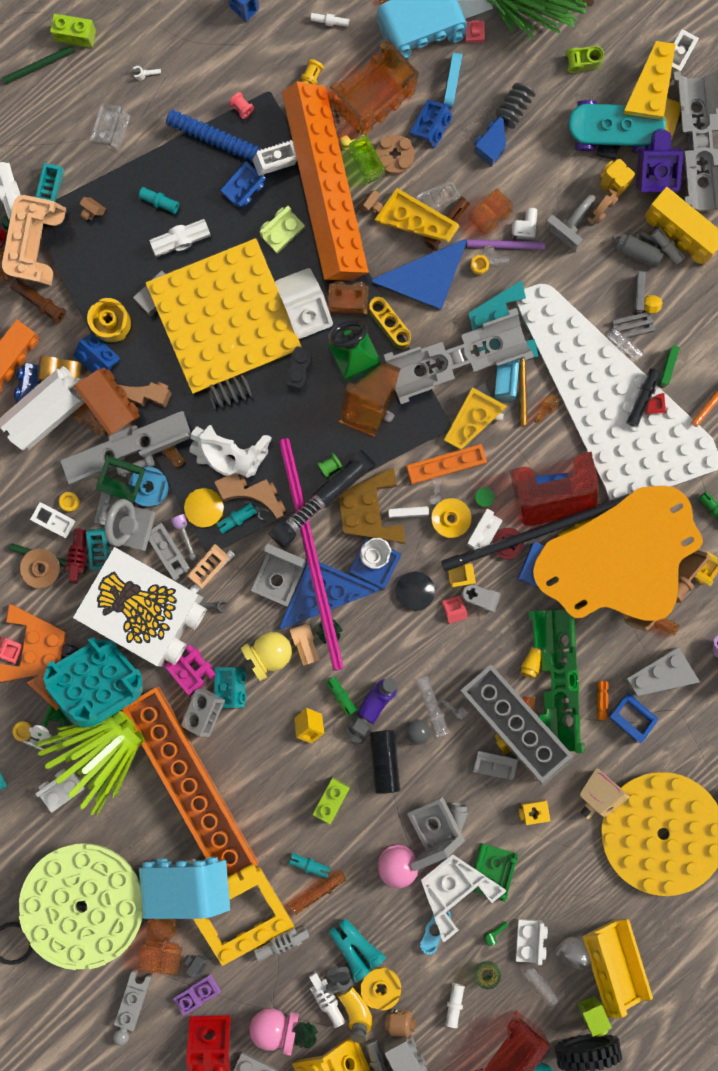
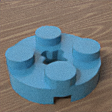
[128,467,169,507]

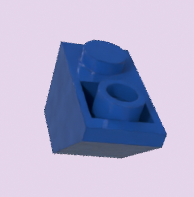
[474,117,506,167]

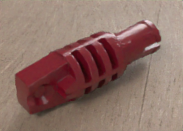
[65,528,87,584]

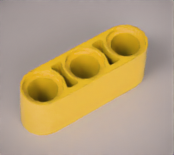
[369,297,411,350]

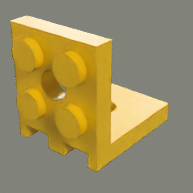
[292,1036,371,1071]

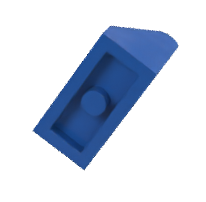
[608,692,659,744]

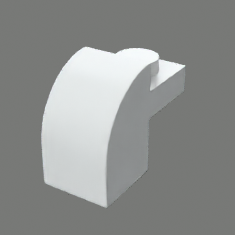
[30,502,75,538]

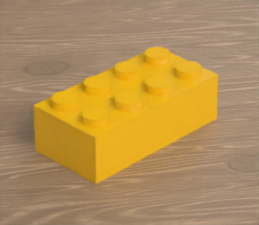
[644,187,718,265]

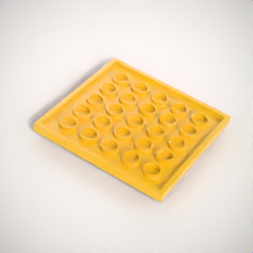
[146,238,302,394]

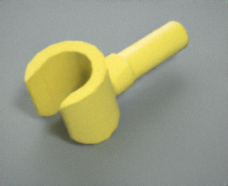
[339,135,368,150]

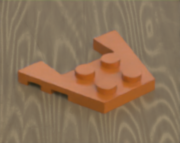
[0,604,67,682]

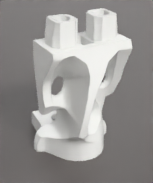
[189,425,271,478]

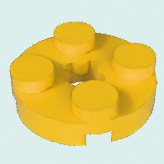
[361,966,401,1010]

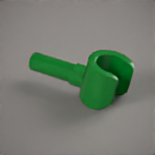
[484,921,509,946]

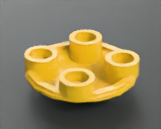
[184,488,224,528]

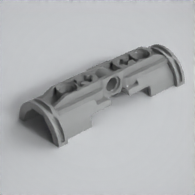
[673,69,718,212]
[384,308,534,404]

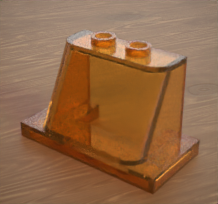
[339,363,401,437]

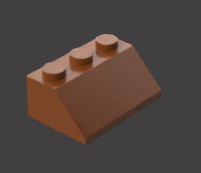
[73,368,140,436]

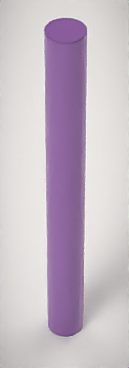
[467,239,545,250]

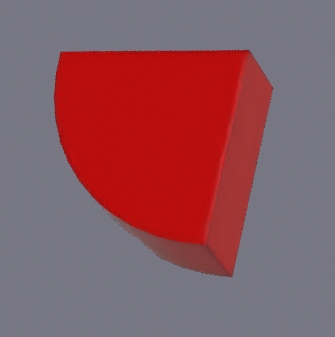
[645,393,666,415]

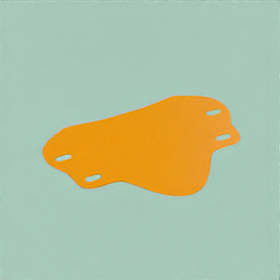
[533,485,703,621]

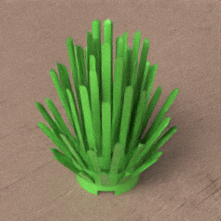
[486,0,587,40]

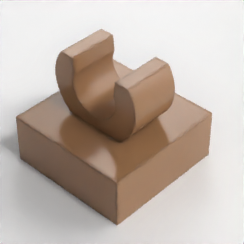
[358,190,383,213]
[79,197,106,220]

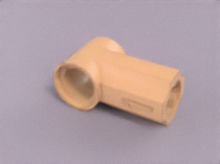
[290,623,320,666]

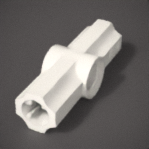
[0,162,21,222]
[149,219,211,257]

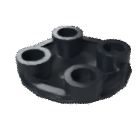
[396,571,435,611]

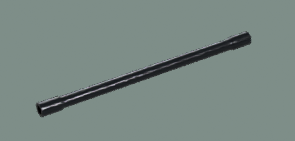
[441,493,630,572]

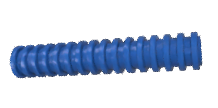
[166,109,259,163]

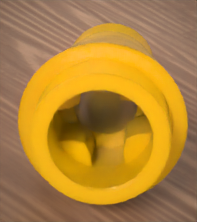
[520,647,541,679]

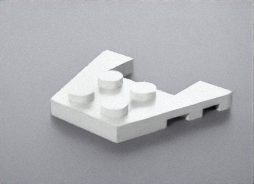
[421,854,507,942]

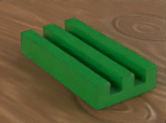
[658,345,680,388]

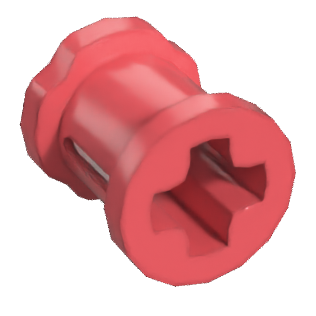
[228,92,254,119]

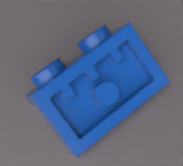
[409,99,452,148]
[14,363,41,404]

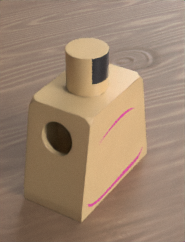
[579,768,630,820]

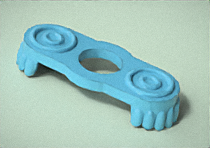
[420,911,451,955]

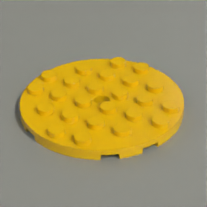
[602,772,718,896]

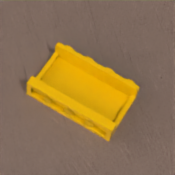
[582,919,653,1018]

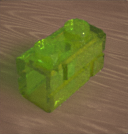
[349,135,385,184]

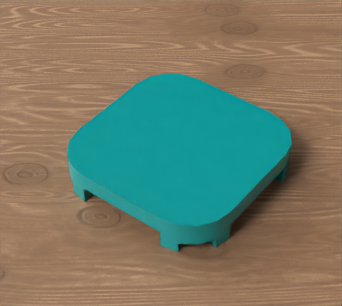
[43,637,143,727]

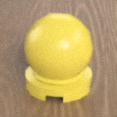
[241,632,292,681]

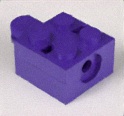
[636,129,683,192]

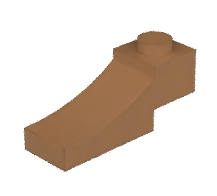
[117,382,172,408]

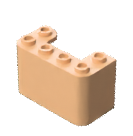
[2,195,66,286]

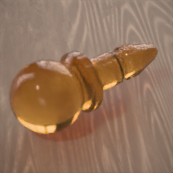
[534,394,560,424]

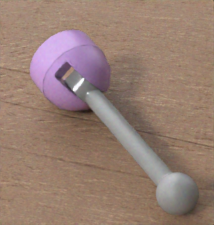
[171,514,197,561]

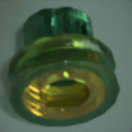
[474,961,501,990]

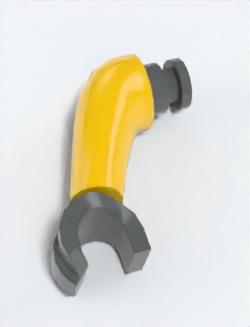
[326,966,372,1043]

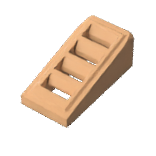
[187,544,229,589]

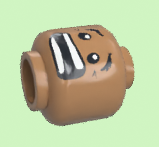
[385,1009,416,1038]

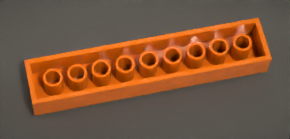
[282,81,369,281]
[122,687,259,877]

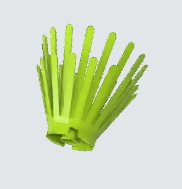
[35,711,145,816]

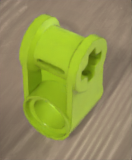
[565,46,604,73]

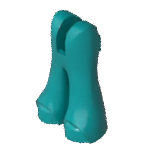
[329,918,387,983]

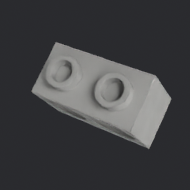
[181,689,225,737]

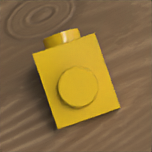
[694,551,718,586]

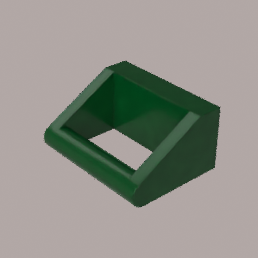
[95,455,146,503]

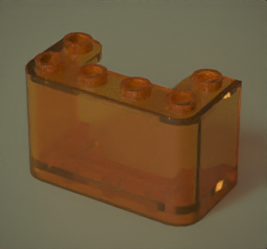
[328,39,419,135]

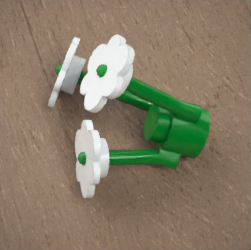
[23,704,72,751]

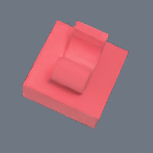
[465,20,485,43]

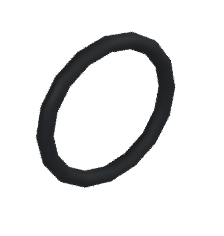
[0,922,33,965]

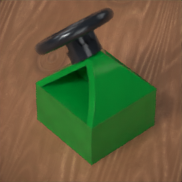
[328,320,381,383]

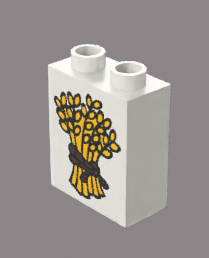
[73,547,207,667]

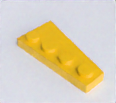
[623,41,676,120]
[374,188,460,243]

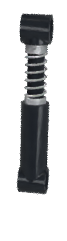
[268,450,376,549]

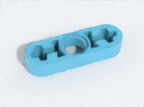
[444,52,463,108]

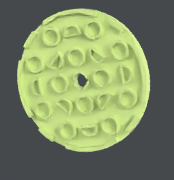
[19,843,143,970]

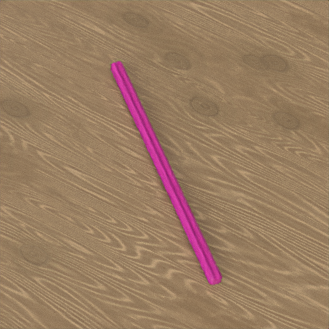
[279,438,343,671]

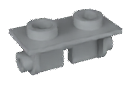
[94,492,121,526]

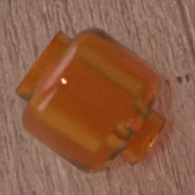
[147,919,178,943]

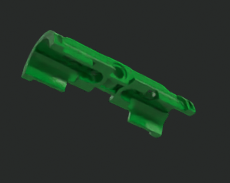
[529,609,585,753]

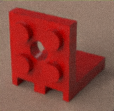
[186,1015,231,1071]

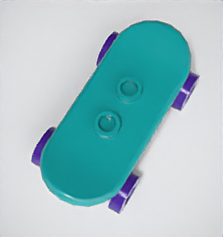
[568,100,666,153]

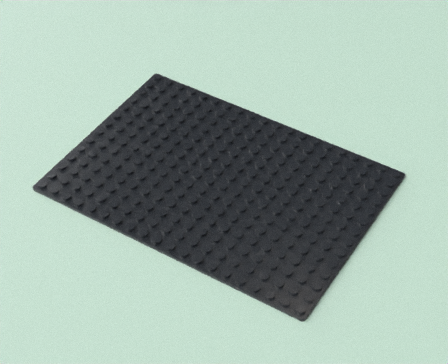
[41,91,451,555]

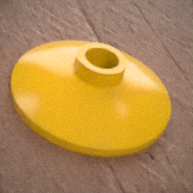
[432,498,471,538]

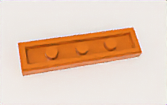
[406,444,487,485]

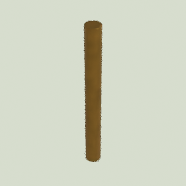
[518,357,528,426]

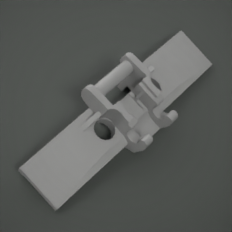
[60,411,191,486]

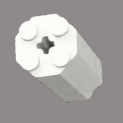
[0,366,85,450]

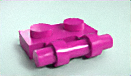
[164,644,216,696]

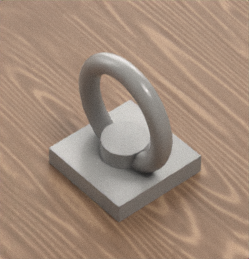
[545,195,596,252]
[105,499,156,551]

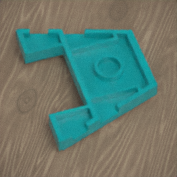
[468,281,538,357]

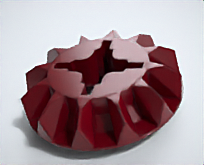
[493,528,524,559]

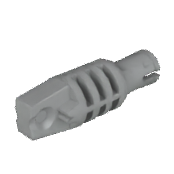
[254,925,309,962]

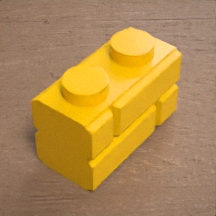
[600,159,635,197]

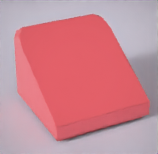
[442,595,468,624]
[0,636,23,663]

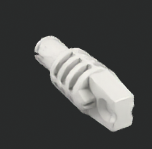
[309,972,346,1028]

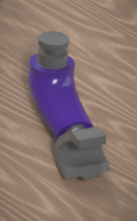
[344,678,397,744]

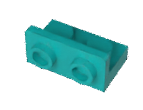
[214,667,247,708]

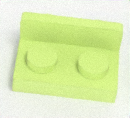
[260,206,305,254]

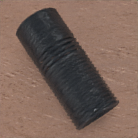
[369,730,401,794]

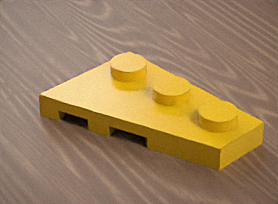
[444,387,508,449]

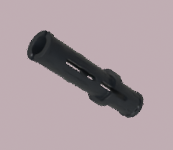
[626,368,662,428]

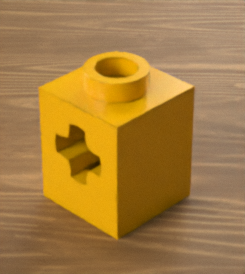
[518,799,550,825]

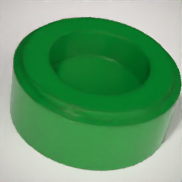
[475,487,495,508]

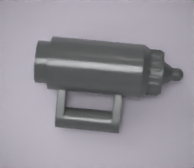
[612,229,664,268]

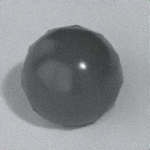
[408,720,431,745]

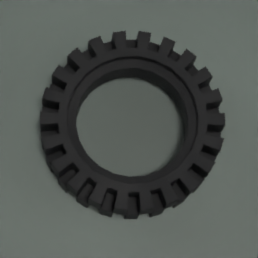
[555,1034,622,1071]

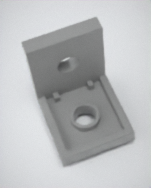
[251,544,307,607]
[407,797,465,871]

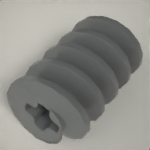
[496,83,536,129]
[209,375,253,410]

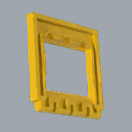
[193,864,294,966]

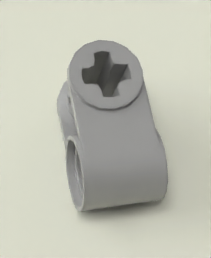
[461,585,501,613]

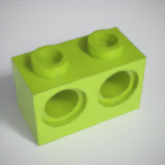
[50,14,96,48]
[313,777,350,825]
[577,995,612,1037]

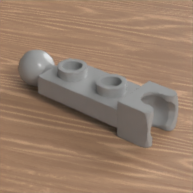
[113,968,153,1046]

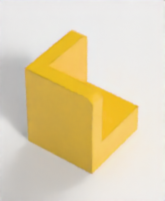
[448,564,476,588]
[294,708,324,744]

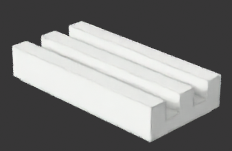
[388,506,429,519]

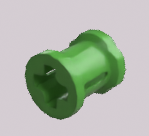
[317,453,343,478]

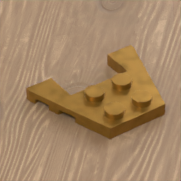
[339,468,406,544]

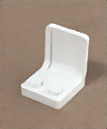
[275,268,333,339]

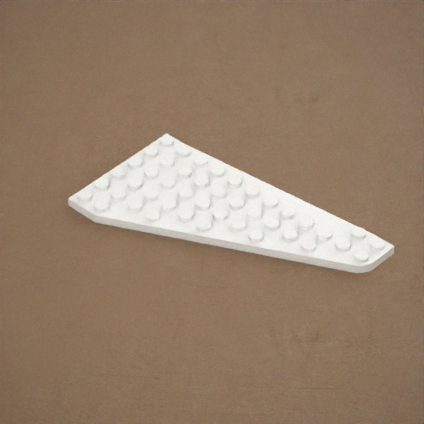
[515,284,718,501]

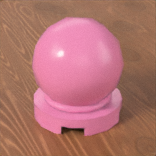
[378,844,418,889]
[249,1008,299,1056]

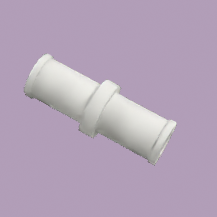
[445,983,465,1028]

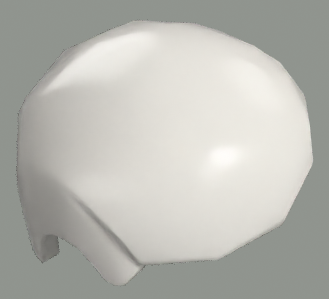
[360,538,391,569]

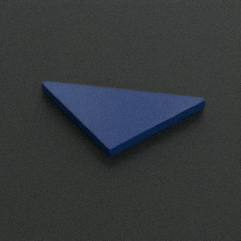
[371,239,467,311]
[279,562,380,629]

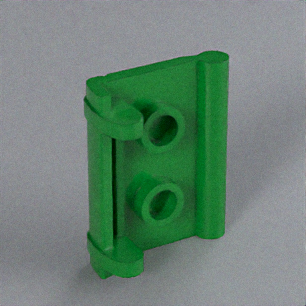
[472,843,518,902]

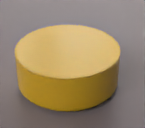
[59,492,80,512]
[12,721,33,742]

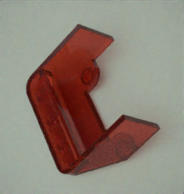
[474,1010,550,1071]

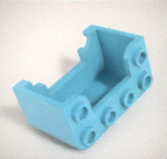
[377,0,467,64]
[139,857,230,919]

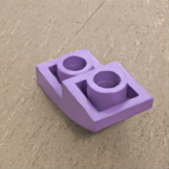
[173,974,221,1016]

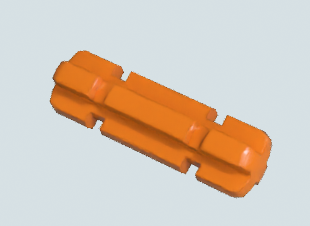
[596,681,609,720]

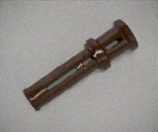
[423,196,470,251]
[10,278,66,324]

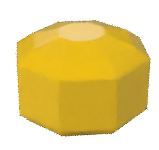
[470,255,489,275]
[644,295,662,313]

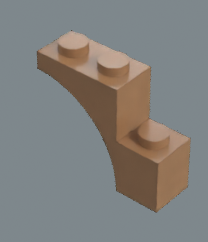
[215,474,286,520]

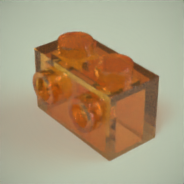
[328,281,369,314]

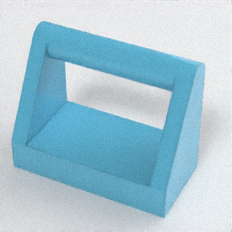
[494,358,520,402]

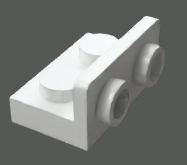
[466,509,502,550]
[36,768,86,813]
[515,919,548,965]

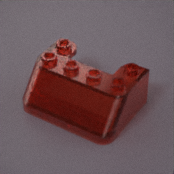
[509,451,599,526]

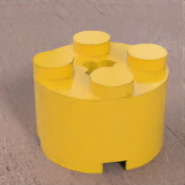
[87,298,131,343]

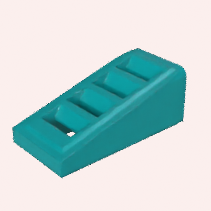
[35,162,65,201]
[86,528,110,571]

